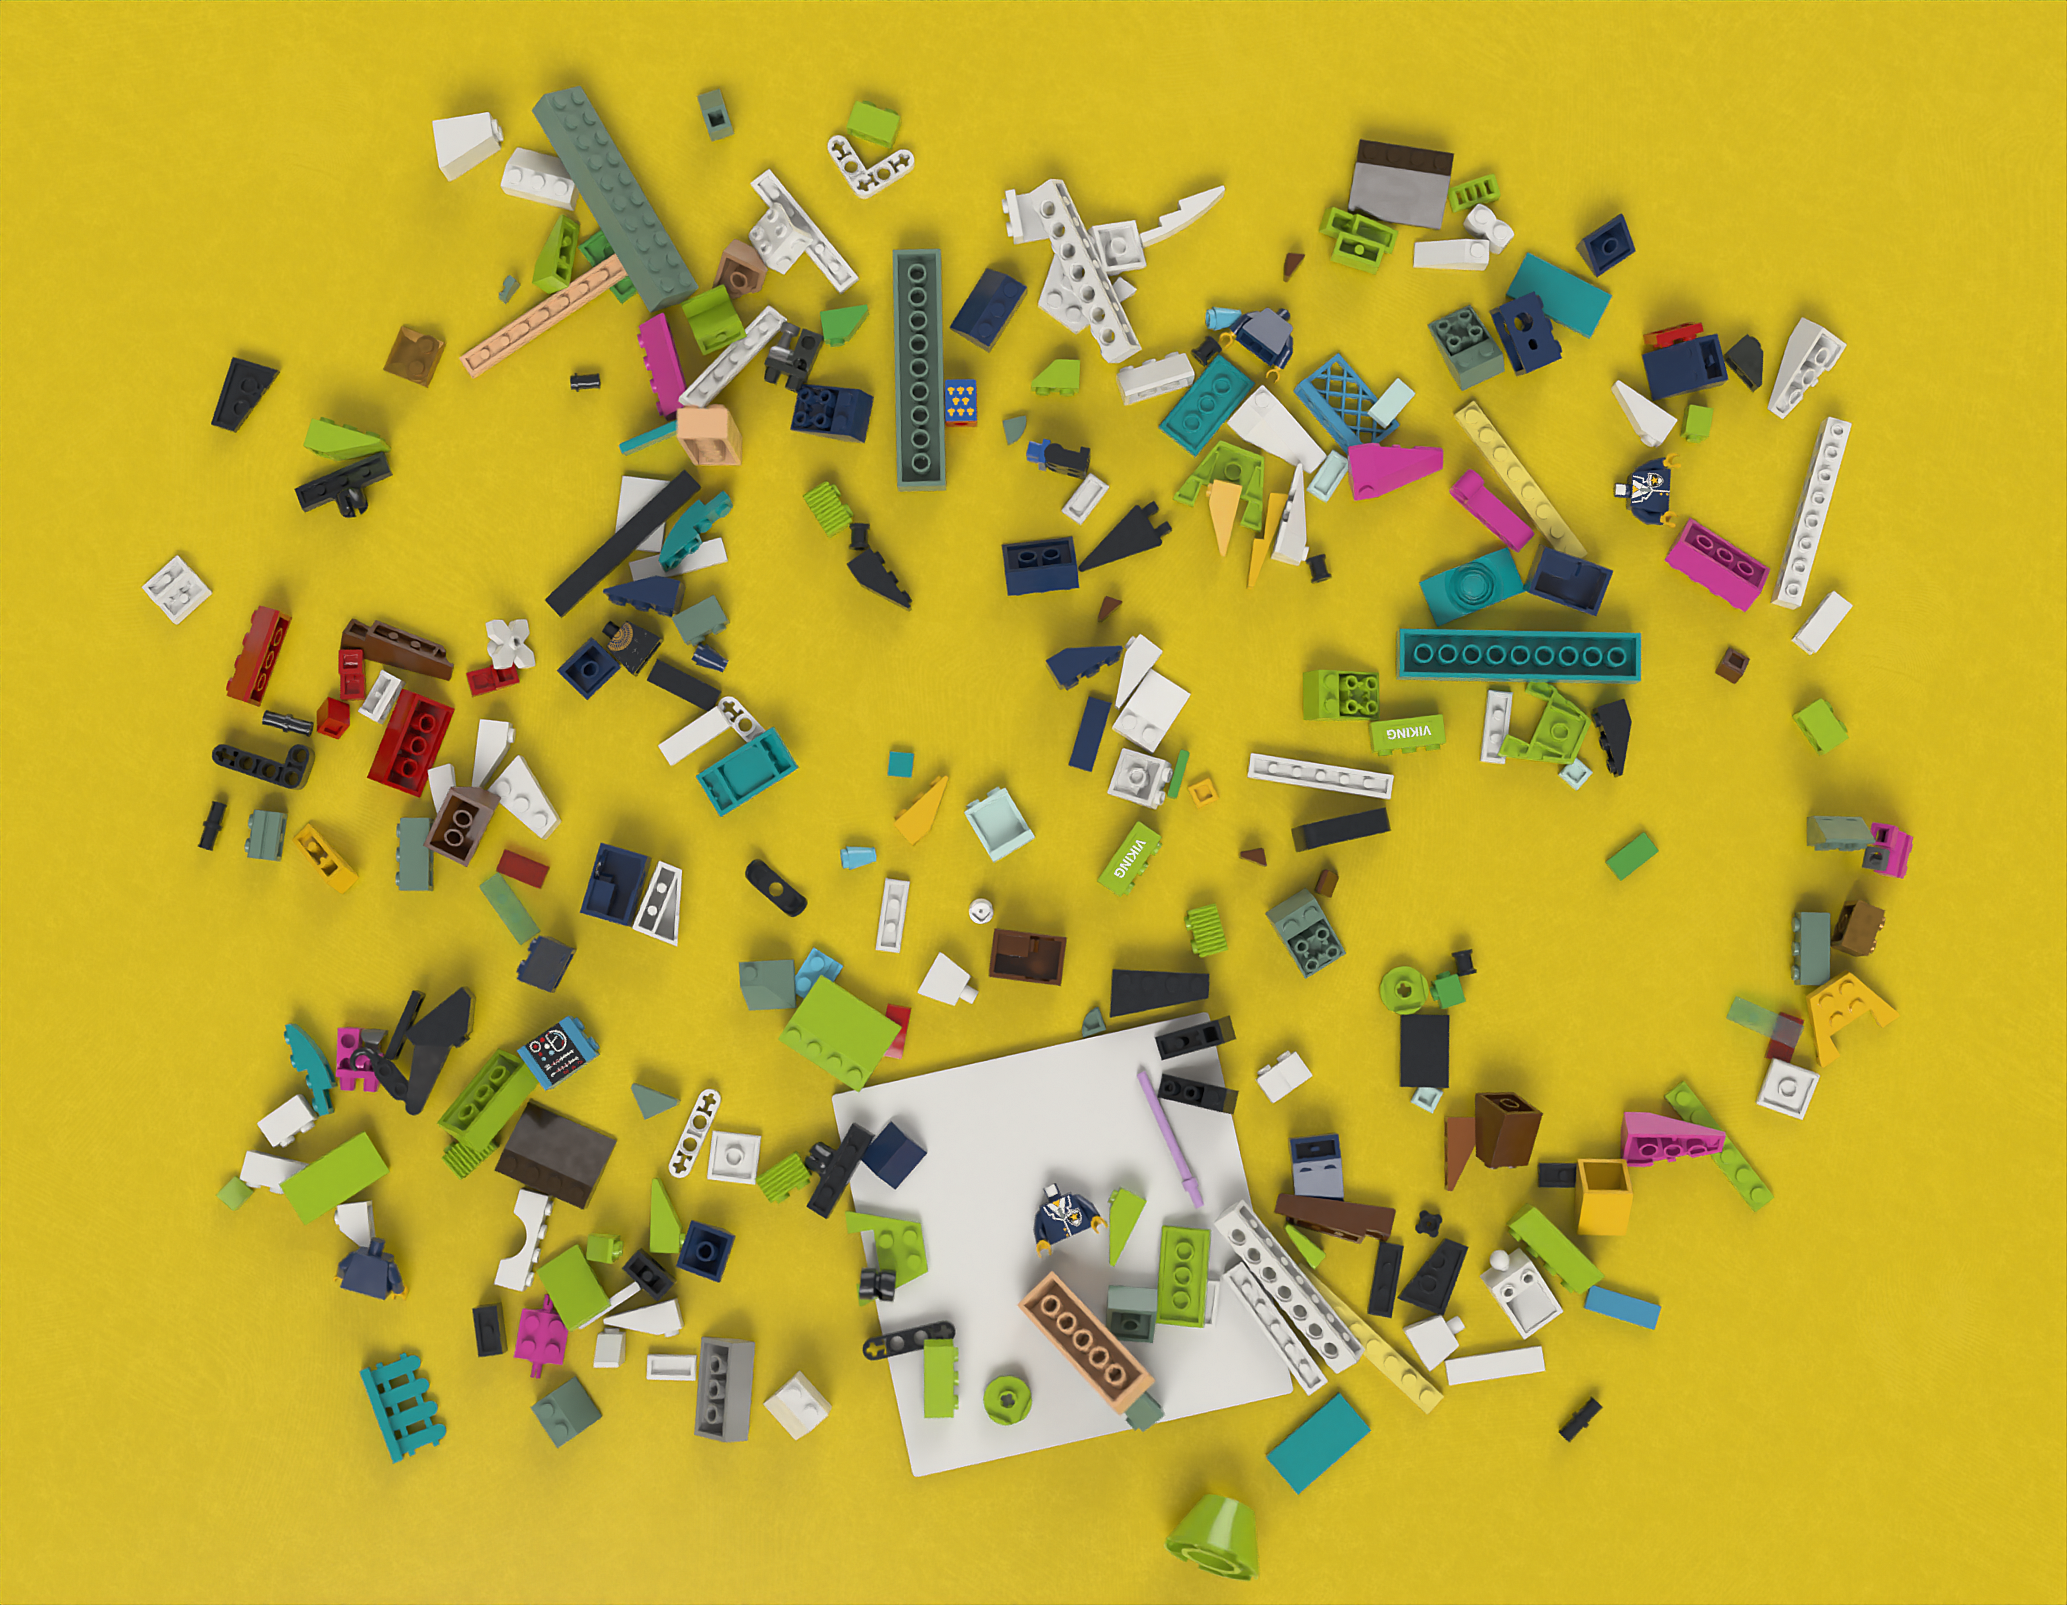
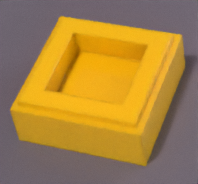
[1187,777,1219,809]

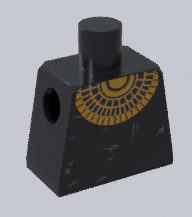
[602,621,663,677]

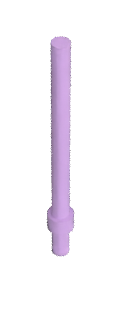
[1137,1071,1204,1208]

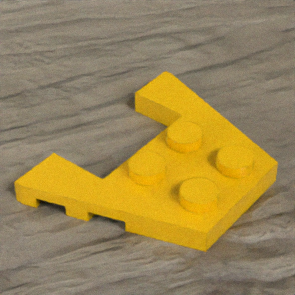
[1806,969,1900,1068]

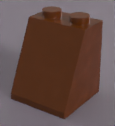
[1475,1092,1543,1169]

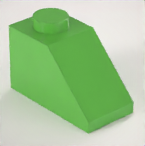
[820,304,869,347]

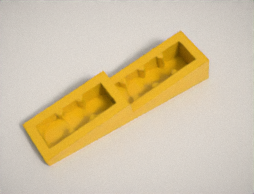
[1246,493,1289,589]

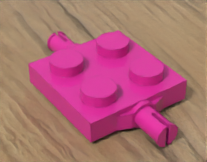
[514,1294,568,1378]

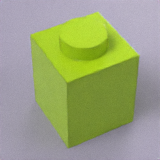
[1680,404,1713,443]

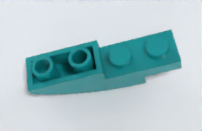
[658,491,733,573]
[284,1024,338,1116]

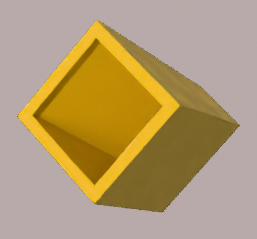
[1574,1159,1633,1236]

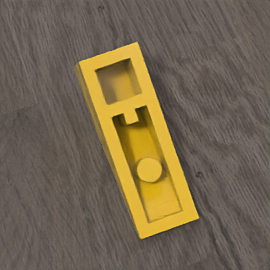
[1205,478,1243,556]
[292,823,360,894]

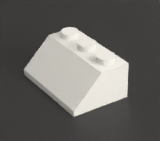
[500,147,579,211]
[1116,352,1195,406]

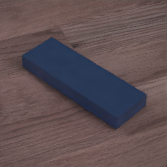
[1069,697,1112,772]

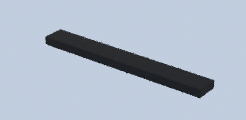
[545,469,702,618]

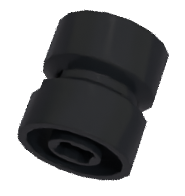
[859,1267,896,1302]

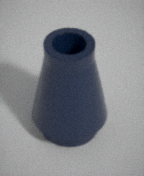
[691,643,729,673]

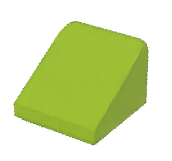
[216,1176,254,1211]

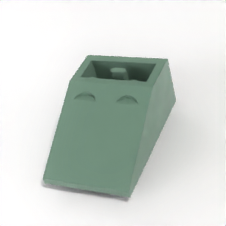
[1428,305,1505,391]
[1807,816,1875,851]
[1265,888,1346,979]

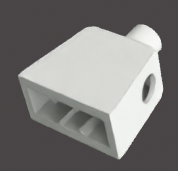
[918,952,979,1006]
[1402,1314,1465,1371]

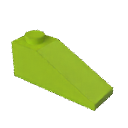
[532,215,580,294]
[650,1178,686,1253]
[1108,1187,1147,1267]

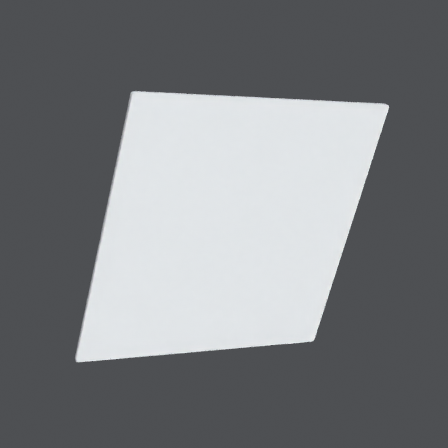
[832,1012,1293,1477]

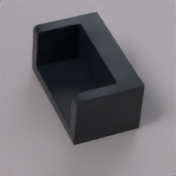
[472,1302,508,1358]

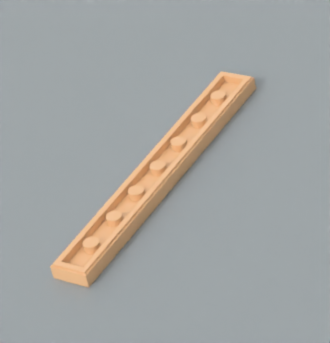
[459,254,628,379]

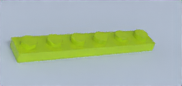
[1664,1081,1774,1212]

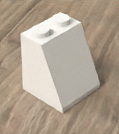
[432,112,504,181]
[763,1370,832,1440]

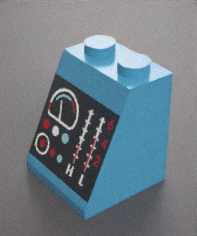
[517,1016,600,1090]

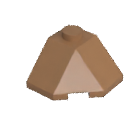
[712,238,768,299]

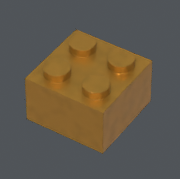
[1830,900,1886,957]

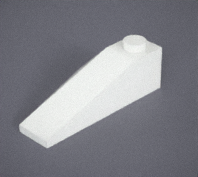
[1767,317,1847,419]
[1227,385,1328,474]

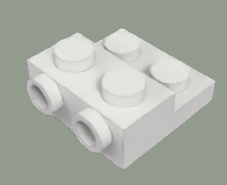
[1087,220,1147,276]
[1107,748,1173,810]

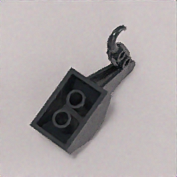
[349,986,476,1115]

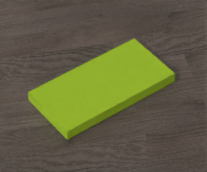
[279,1130,390,1225]
[1156,1225,1211,1328]

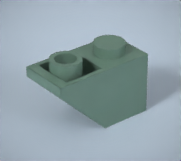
[697,89,734,141]

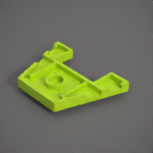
[1173,440,1264,533]
[1497,682,1592,765]
[845,1211,928,1306]

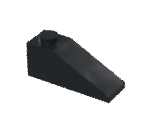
[1155,1016,1236,1060]

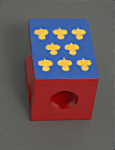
[945,379,977,427]

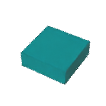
[888,751,914,778]

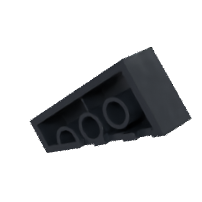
[1110,969,1209,1018]

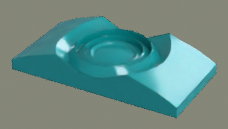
[1419,547,1525,627]
[696,727,799,817]

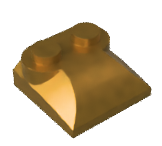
[383,326,446,388]

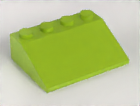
[778,974,902,1092]

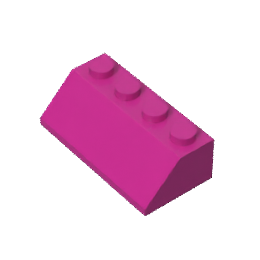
[637,313,688,421]
[1664,518,1770,612]

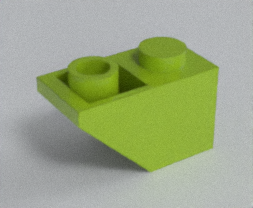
[1031,359,1080,396]
[586,1233,624,1264]

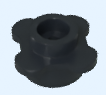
[1415,1210,1443,1238]

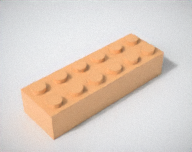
[677,405,742,465]
[1017,1271,1156,1415]

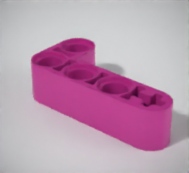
[1449,469,1534,553]

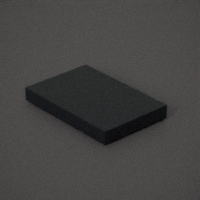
[1399,1014,1449,1088]

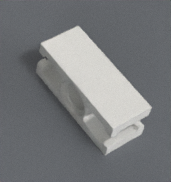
[1791,591,1853,655]

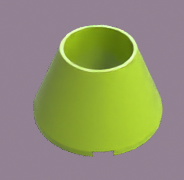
[1164,1494,1260,1581]

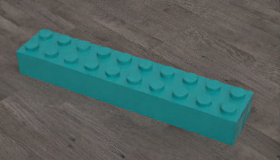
[1396,629,1641,684]

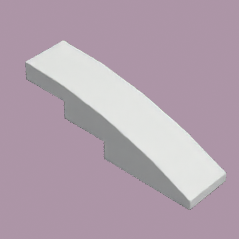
[1139,186,1225,249]

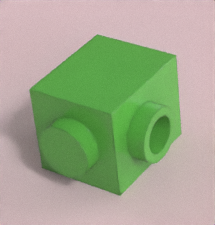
[1429,971,1466,1009]

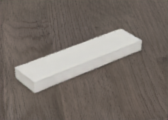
[629,537,728,581]
[1444,1346,1545,1385]

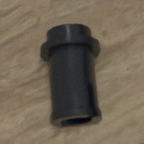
[570,373,601,392]

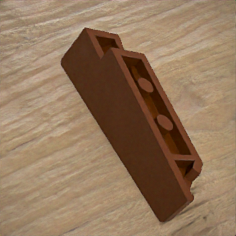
[340,618,454,681]
[1274,1193,1396,1244]

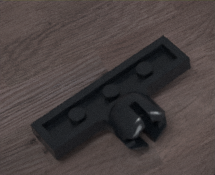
[295,451,393,518]
[804,1123,875,1219]

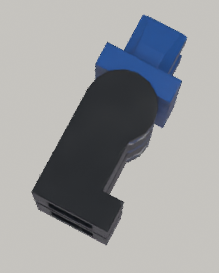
[1026,439,1091,480]

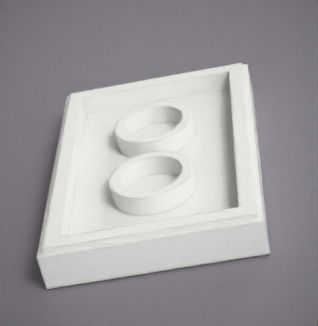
[615,476,670,553]

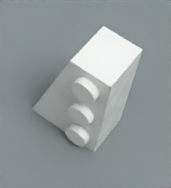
[487,755,562,840]
[631,861,682,946]

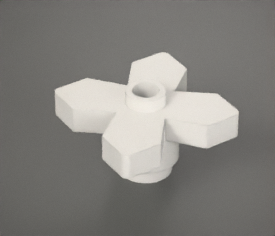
[486,620,535,669]

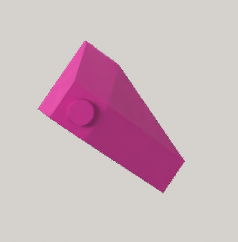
[1348,443,1443,501]
[1620,1112,1726,1167]

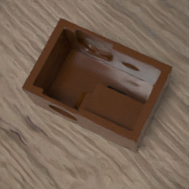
[988,928,1067,986]

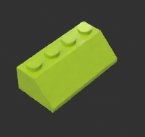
[437,1048,539,1153]
[1506,1203,1605,1294]

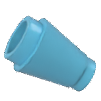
[1205,307,1242,331]
[840,846,876,870]

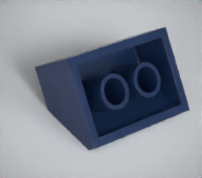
[949,268,1027,353]
[1002,537,1079,596]

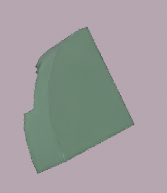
[499,275,520,304]
[1002,415,1026,445]
[1082,1007,1106,1038]

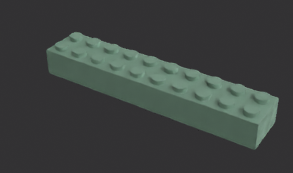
[532,86,699,313]
[893,249,946,492]

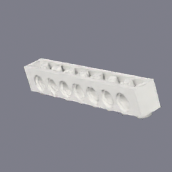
[1029,179,1141,363]
[1771,417,1852,610]
[1214,1199,1365,1374]

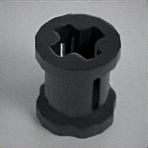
[1191,335,1222,367]
[849,523,870,550]
[1305,554,1332,584]
[1451,949,1477,977]

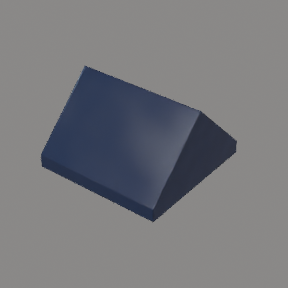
[1576,214,1636,277]
[557,637,621,700]
[861,1121,927,1190]
[676,1220,736,1283]

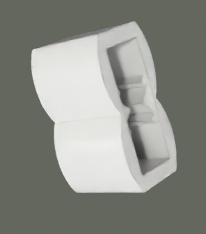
[1463,204,1514,254]
[1255,1051,1313,1103]

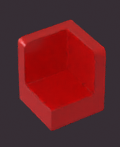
[317,697,350,740]

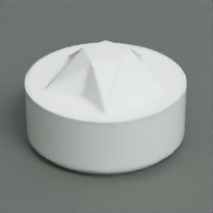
[969,898,993,924]

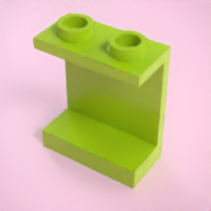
[680,284,747,356]

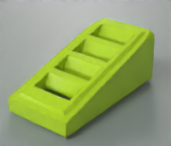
[1447,174,1501,213]
[1284,1223,1326,1269]

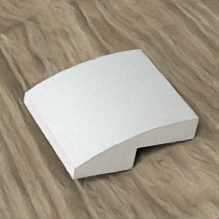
[142,555,212,625]

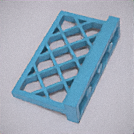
[1293,353,1400,455]

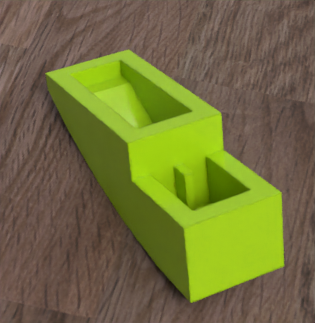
[1318,207,1399,254]

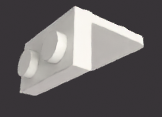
[1002,189,1055,244]
[749,202,813,274]

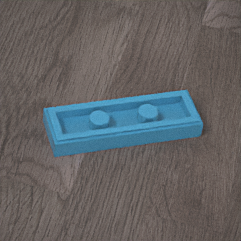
[1583,1285,1661,1330]

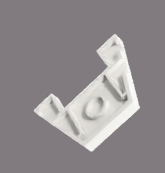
[1038,247,1137,334]

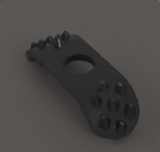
[745,859,808,917]

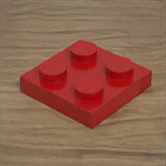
[1643,322,1704,348]

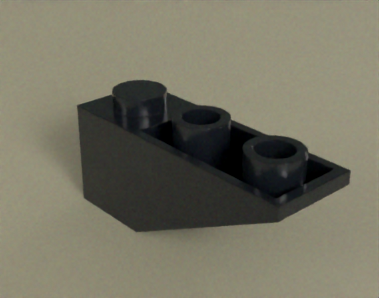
[847,548,913,611]
[1591,699,1632,778]
[1157,1074,1239,1115]

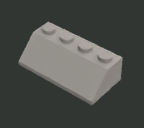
[694,1337,755,1442]

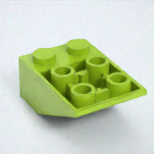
[303,417,391,461]
[1303,670,1380,721]

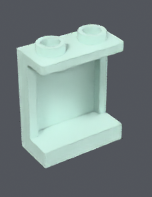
[964,787,1035,862]

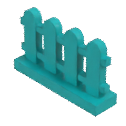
[359,1352,446,1464]

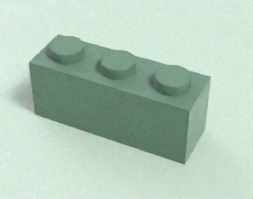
[396,818,434,891]
[1791,912,1830,986]

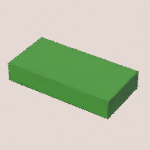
[1167,750,1190,800]
[1605,832,1659,881]

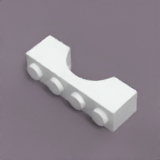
[494,1188,554,1292]

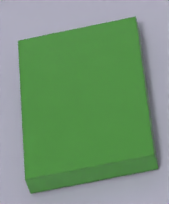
[578,230,638,304]

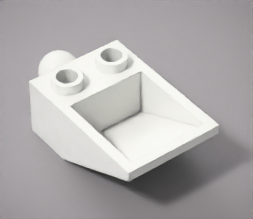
[1480,1248,1563,1339]

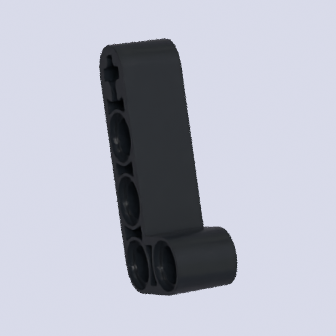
[212,744,315,790]
[1291,807,1391,852]

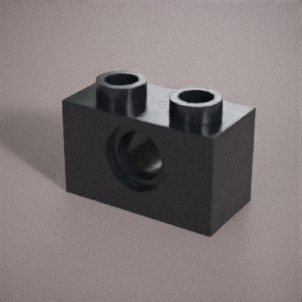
[621,1248,677,1301]

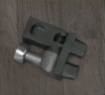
[764,322,824,393]

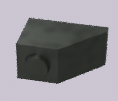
[1723,334,1764,392]

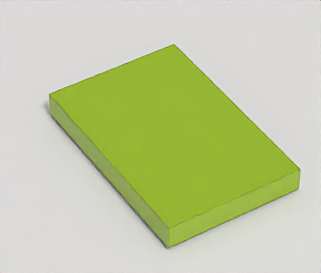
[536,1244,612,1332]

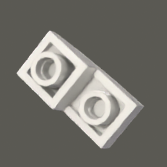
[428,763,456,815]

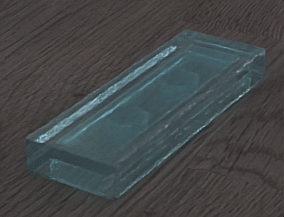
[479,872,541,945]
[1726,996,1805,1048]

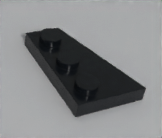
[211,357,280,433]
[1397,1238,1469,1316]

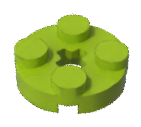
[1379,966,1429,1015]
[983,1375,1032,1426]

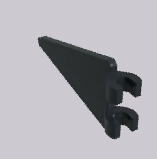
[1078,501,1172,572]

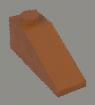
[1444,1117,1476,1191]

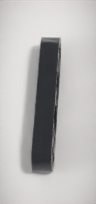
[862,1320,956,1361]

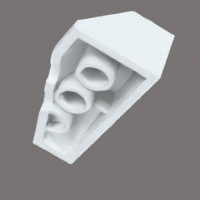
[1271,464,1309,566]

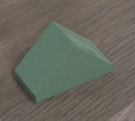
[631,1083,681,1119]

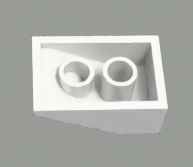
[1112,669,1191,754]

